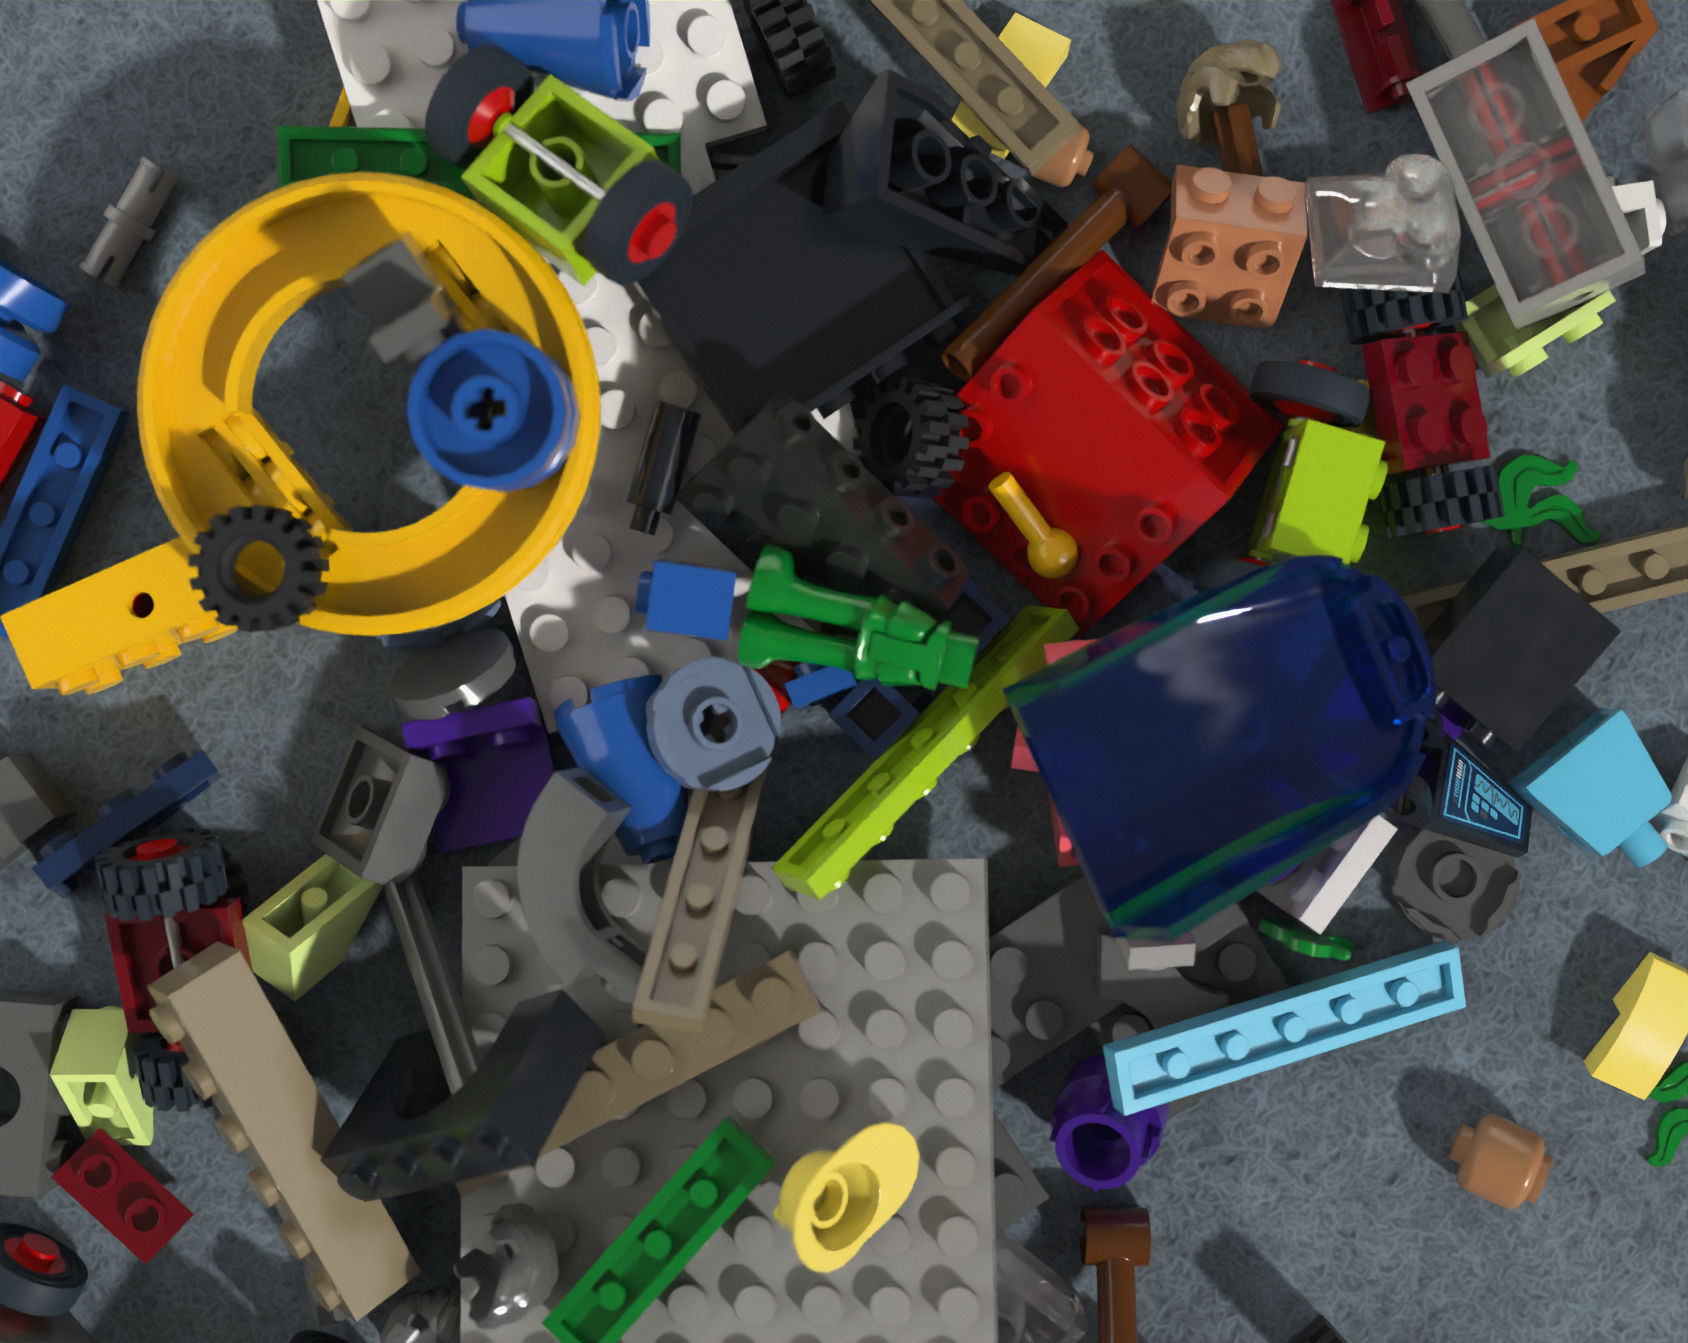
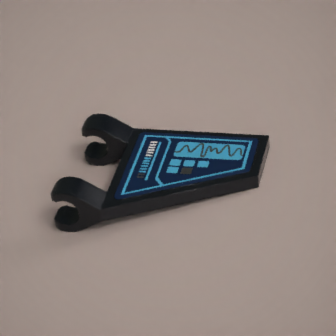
[1381,703,1533,858]

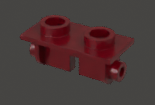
[1330,0,1423,115]
[51,1128,194,1265]

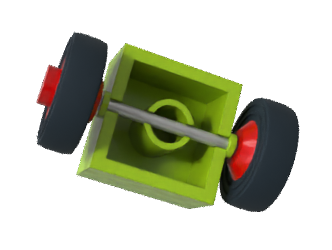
[424,45,693,286]
[1193,360,1388,621]

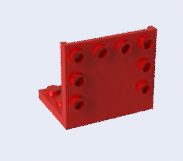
[933,249,1284,638]

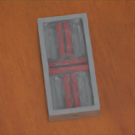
[1406,18,1646,332]

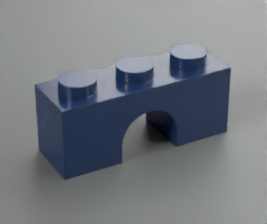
[828,578,1012,761]

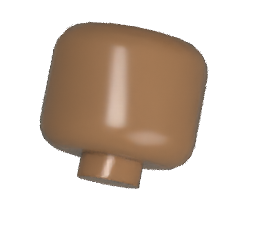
[1025,124,1095,188]

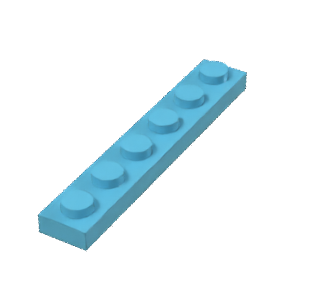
[1103,941,1466,1116]

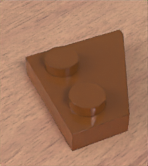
[1512,0,1659,124]

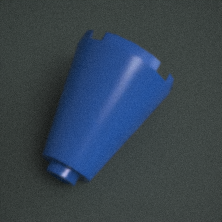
[456,0,650,102]
[553,675,688,864]

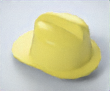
[773,1122,919,1273]

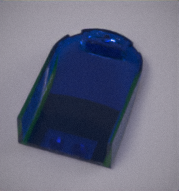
[1003,555,1436,942]

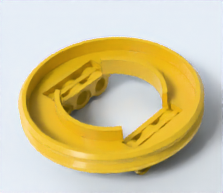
[137,172,601,636]

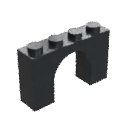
[320,989,605,1202]

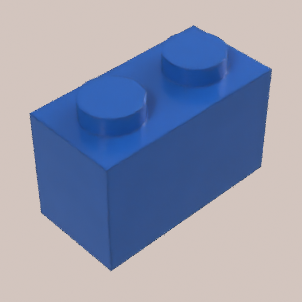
[635,559,737,641]

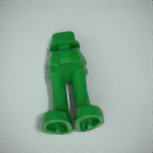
[738,544,980,691]

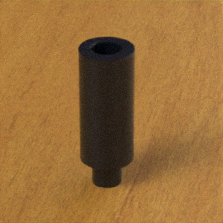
[626,401,702,536]

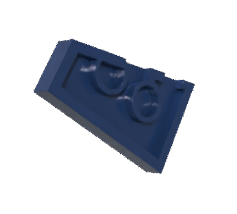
[32,750,221,899]

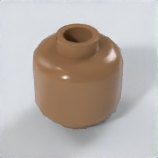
[1448,1113,1553,1210]

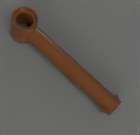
[941,144,1172,382]
[1080,1206,1151,1343]

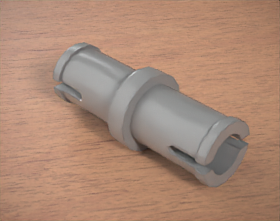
[79,156,180,288]

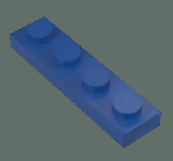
[0,384,131,639]

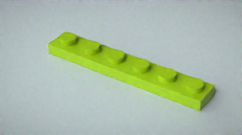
[771,605,1079,900]

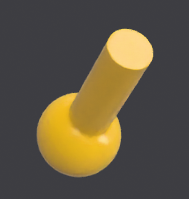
[988,472,1079,579]

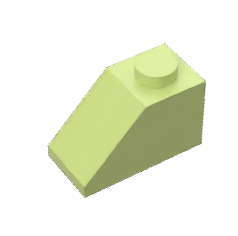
[242,854,383,1001]
[50,1006,153,1145]

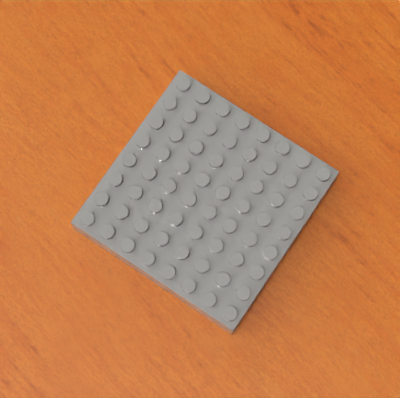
[460,858,998,1343]

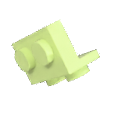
[1453,284,1616,378]

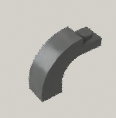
[517,767,648,1003]

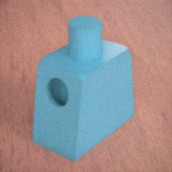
[1506,708,1672,868]

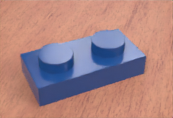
[785,663,857,711]

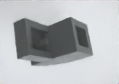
[342,231,467,375]

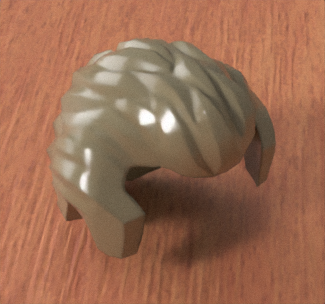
[1176,39,1282,146]

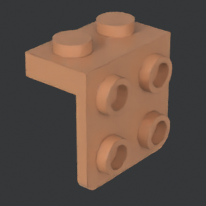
[1151,164,1307,329]

